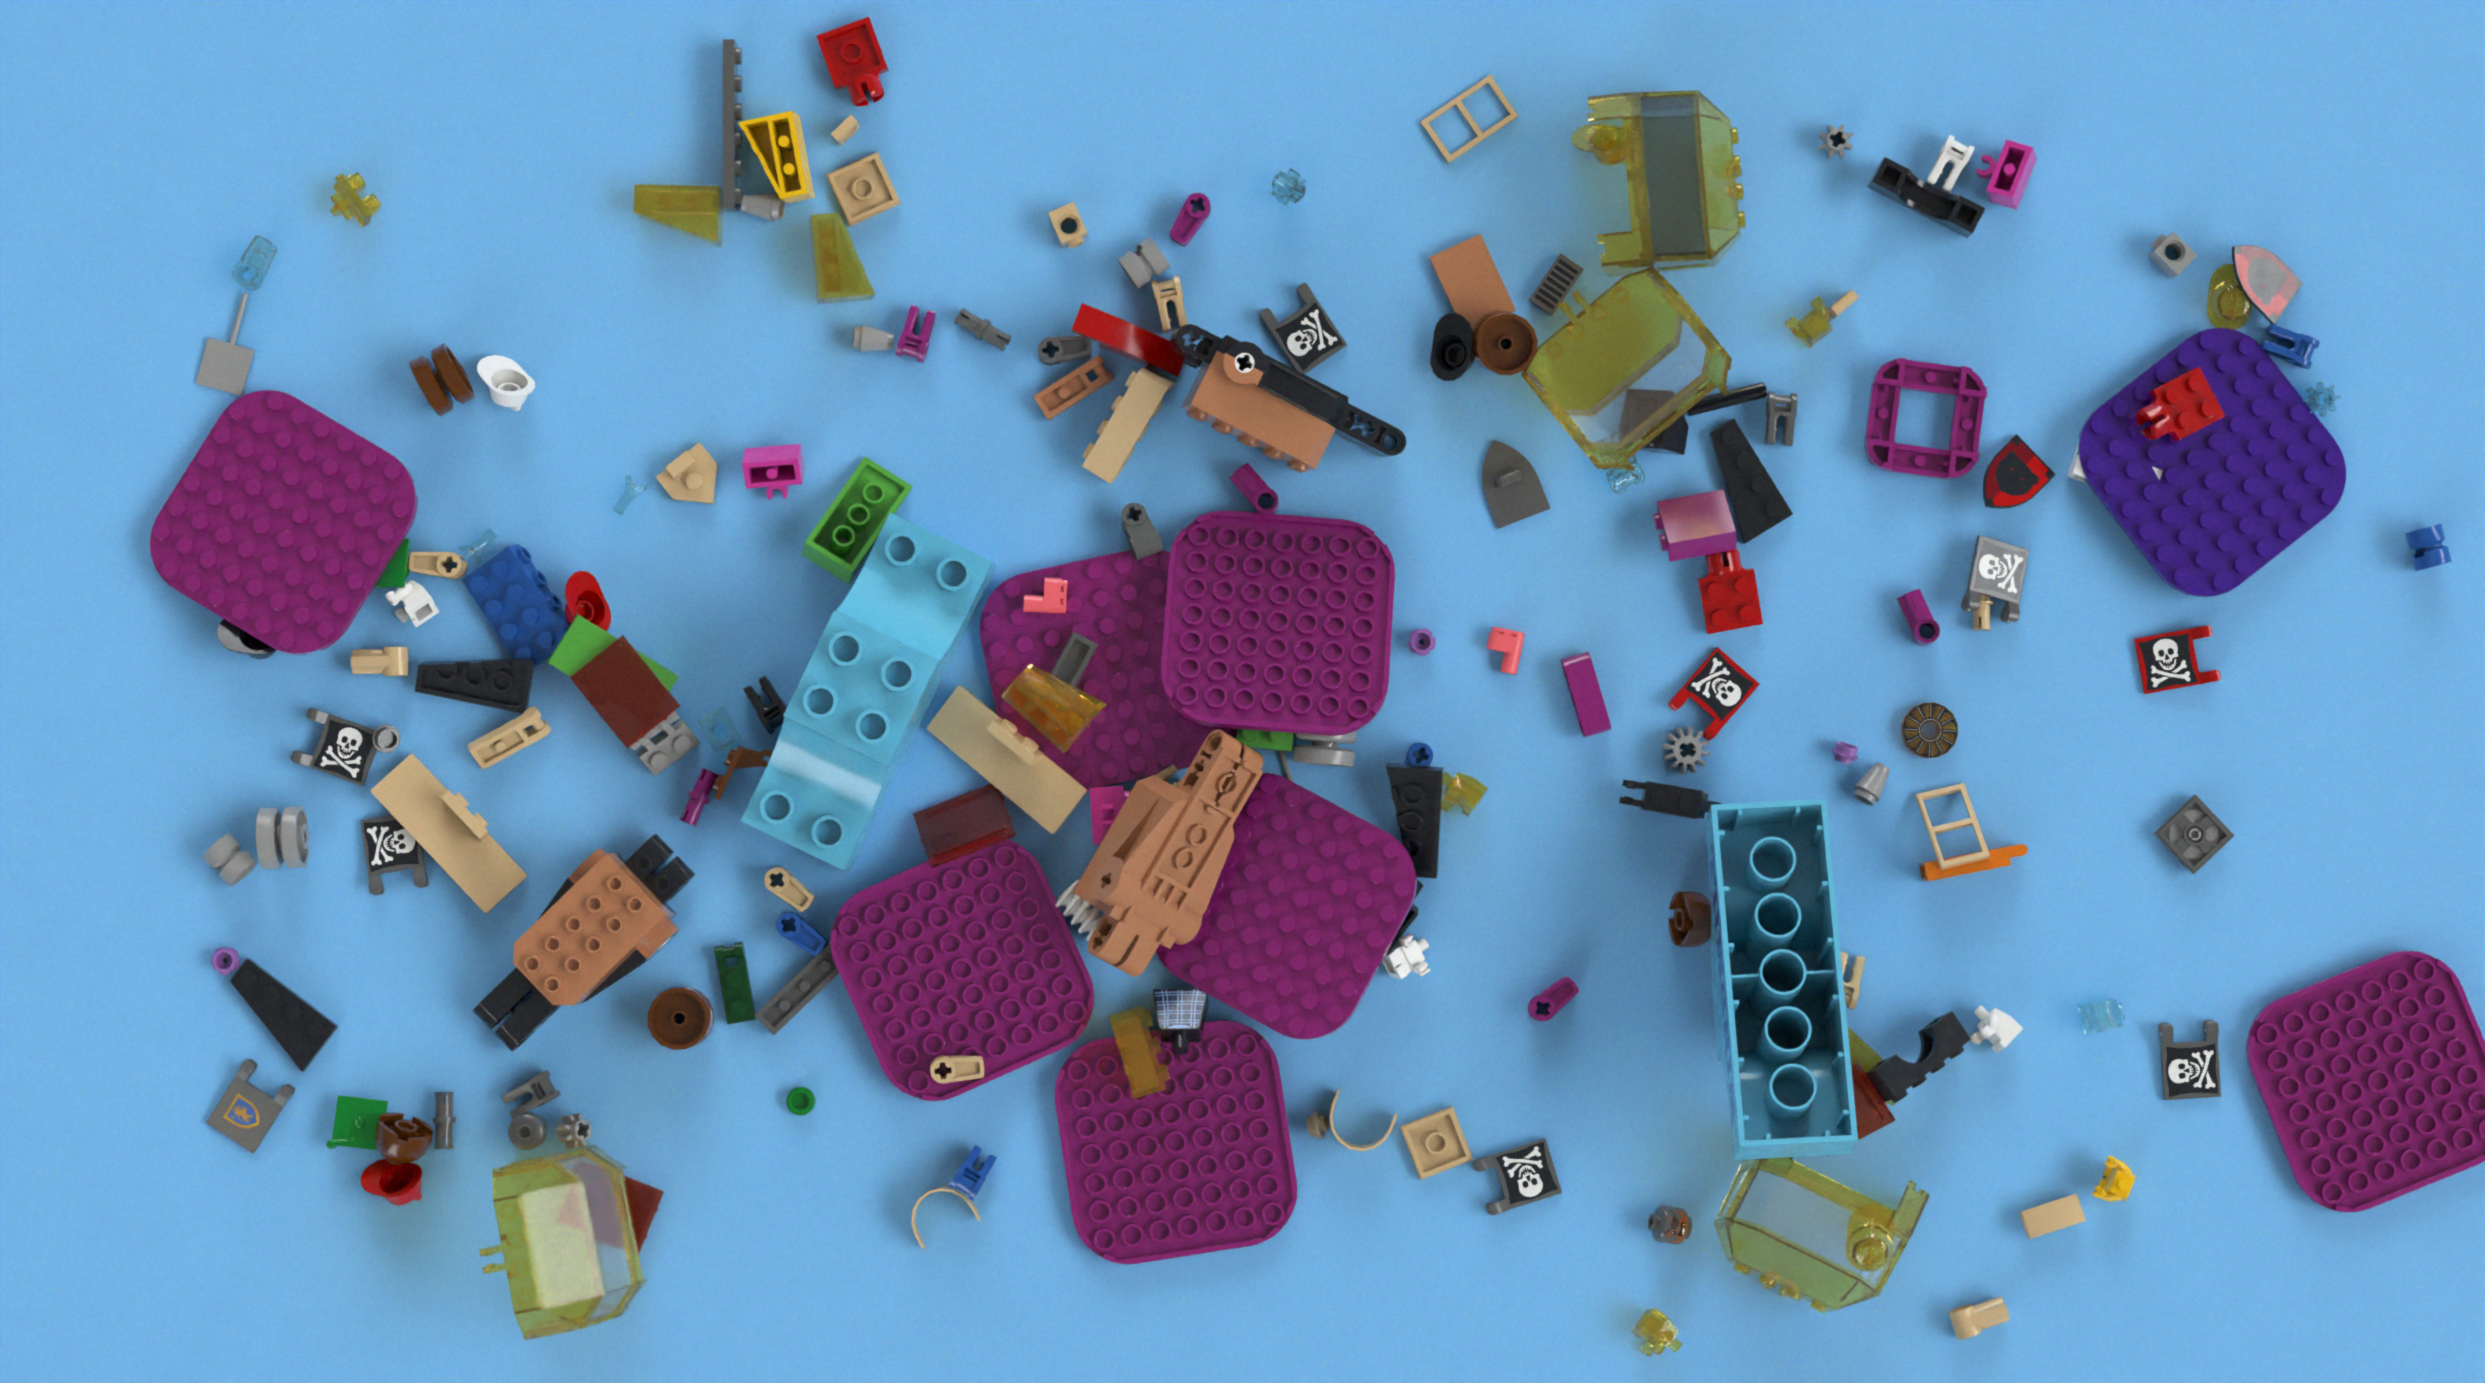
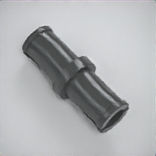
[954,308,1012,352]
[433,1092,456,1149]

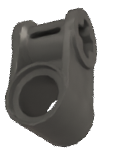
[1121,503,1163,561]

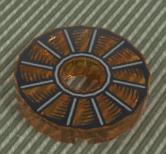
[1901,702,1958,758]

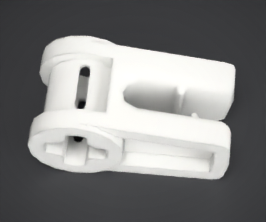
[1926,135,1975,193]

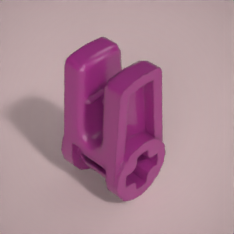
[1169,193,1211,246]
[896,305,936,363]
[1528,976,1579,1021]

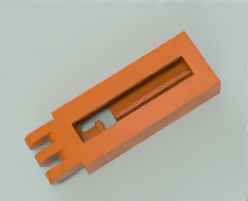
[1919,844,2028,881]

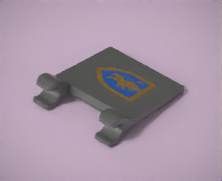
[206,1059,295,1153]

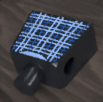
[1153,989,1209,1055]

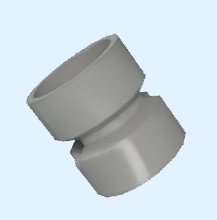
[1117,237,1170,289]
[203,833,257,887]

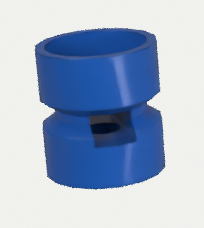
[2405,524,2452,571]

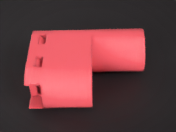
[1023,577,1068,614]
[1486,627,1525,675]

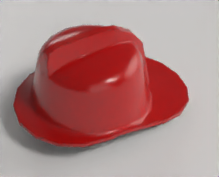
[565,571,611,631]
[361,1158,422,1206]

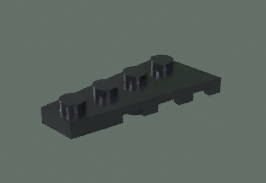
[1709,419,1793,544]
[415,658,535,714]
[1386,763,1443,879]
[230,958,339,1072]

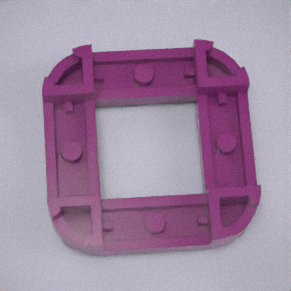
[1864,358,1987,480]

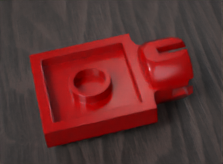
[816,17,889,107]
[2136,367,2225,442]
[1697,548,1763,634]

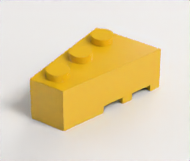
[738,111,815,203]

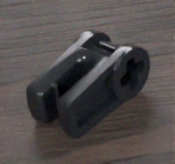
[743,676,787,735]

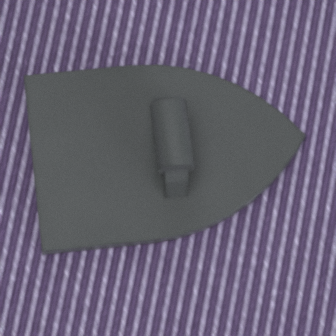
[1482,440,1551,529]

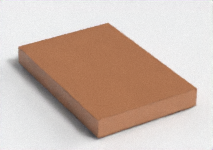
[1429,234,1516,330]

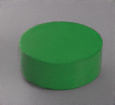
[786,1087,816,1115]

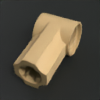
[351,647,408,676]
[1948,1296,2010,1340]

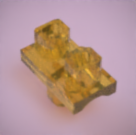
[330,172,381,228]

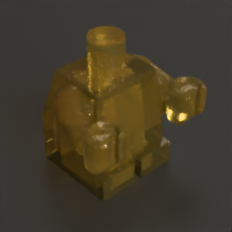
[1785,296,1833,349]
[1441,772,1488,817]
[1631,1308,1682,1356]

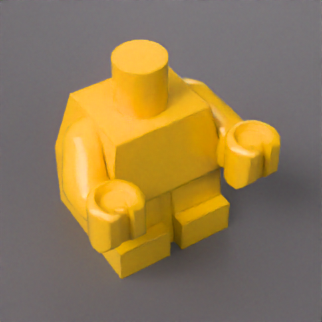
[2092,1156,2137,1201]

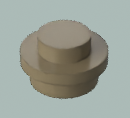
[1306,1110,1329,1139]

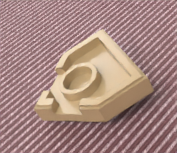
[656,442,718,504]

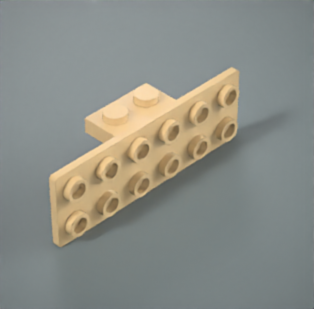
[927,686,1087,834]
[371,754,527,913]

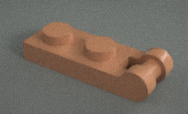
[1033,355,1115,421]

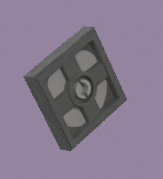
[2153,794,2235,874]

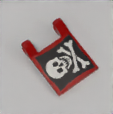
[2134,625,2221,694]
[1668,647,1760,740]

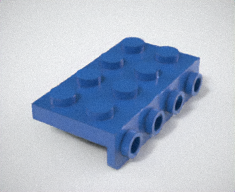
[462,544,570,668]

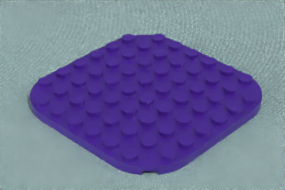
[2077,328,2346,598]

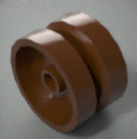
[1472,311,1538,375]
[409,343,475,417]
[648,987,714,1050]

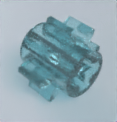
[1271,168,1306,206]
[2303,381,2341,417]

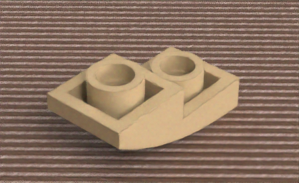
[2019,1194,2086,1240]

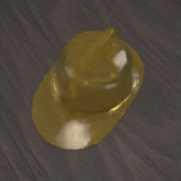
[1571,124,1637,166]
[2207,264,2252,330]
[1846,1204,1894,1271]

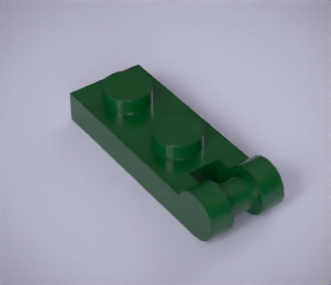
[714,941,756,1024]

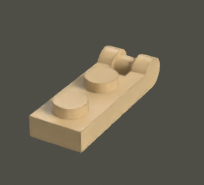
[468,707,551,770]

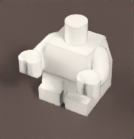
[385,580,439,628]
[1382,934,1430,979]
[1970,1005,2023,1053]

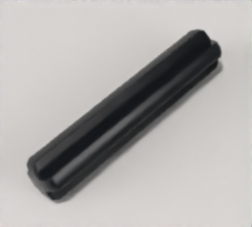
[1685,382,1767,416]

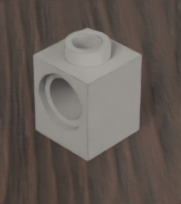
[2148,232,2198,279]

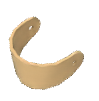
[1328,1089,1398,1151]
[911,1186,981,1249]

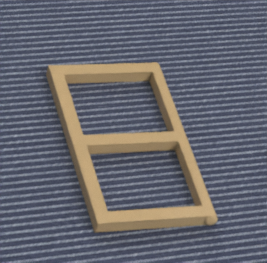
[1420,75,1518,164]
[1915,783,1990,870]

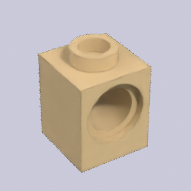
[1048,202,1088,249]

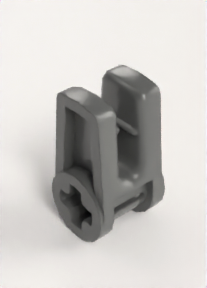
[1038,335,1091,366]
[1765,391,1797,446]
[501,1070,561,1119]

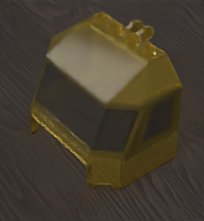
[1588,90,1746,277]

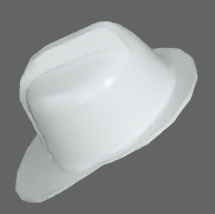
[477,355,535,412]

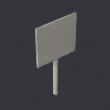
[196,292,255,396]

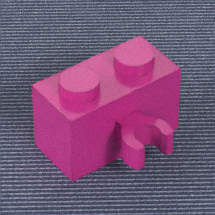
[1976,140,2037,210]
[742,444,805,500]
[1089,786,1130,845]

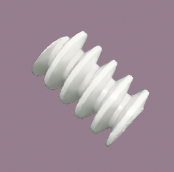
[1056,880,1104,942]

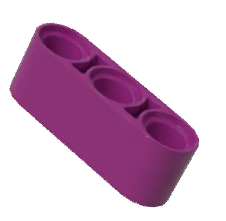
[1561,651,1611,738]

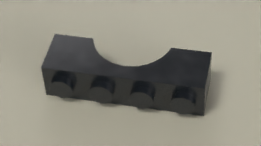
[1867,157,1985,238]
[1862,1011,1971,1104]

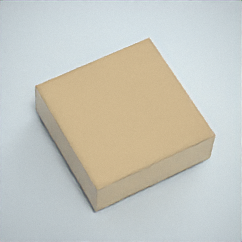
[831,115,860,145]
[1828,290,1859,319]

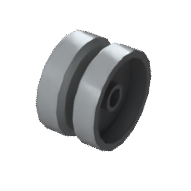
[1293,731,1357,767]
[256,806,309,869]

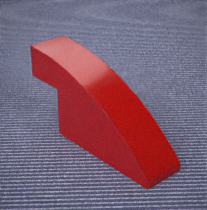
[1072,303,1183,377]

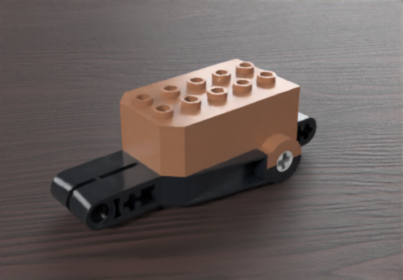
[1169,324,1406,473]
[473,834,696,1052]

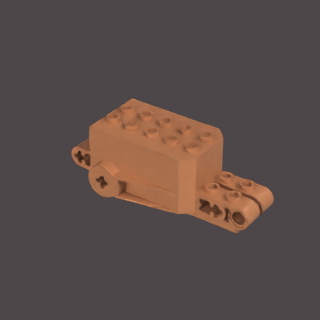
[1073,729,1263,977]

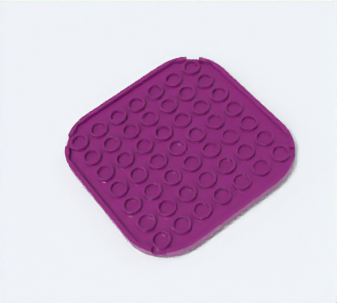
[150,390,418,655]
[1161,511,1395,736]
[980,550,1224,790]
[1156,773,1417,1040]
[830,837,1094,1101]
[2246,951,2485,1212]
[1055,1020,1297,1264]

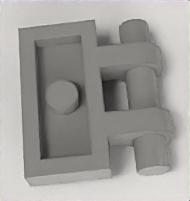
[627,709,700,776]

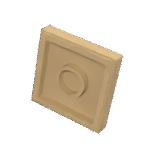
[827,152,901,227]
[1400,1106,1473,1180]

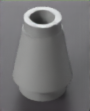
[741,194,785,221]
[852,324,894,352]
[1853,762,1890,806]

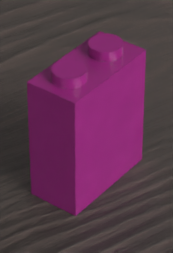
[1653,489,1736,562]

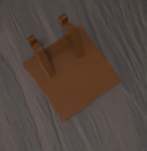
[712,745,773,800]

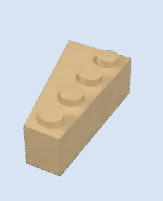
[1082,365,1176,484]

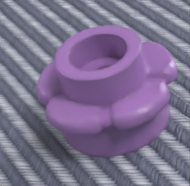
[1408,628,1436,656]
[1831,741,1859,764]
[212,947,240,975]

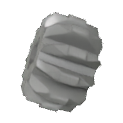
[1662,726,1710,774]

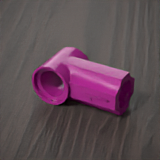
[1229,462,1279,515]
[1896,589,1940,646]

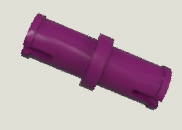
[679,768,718,827]

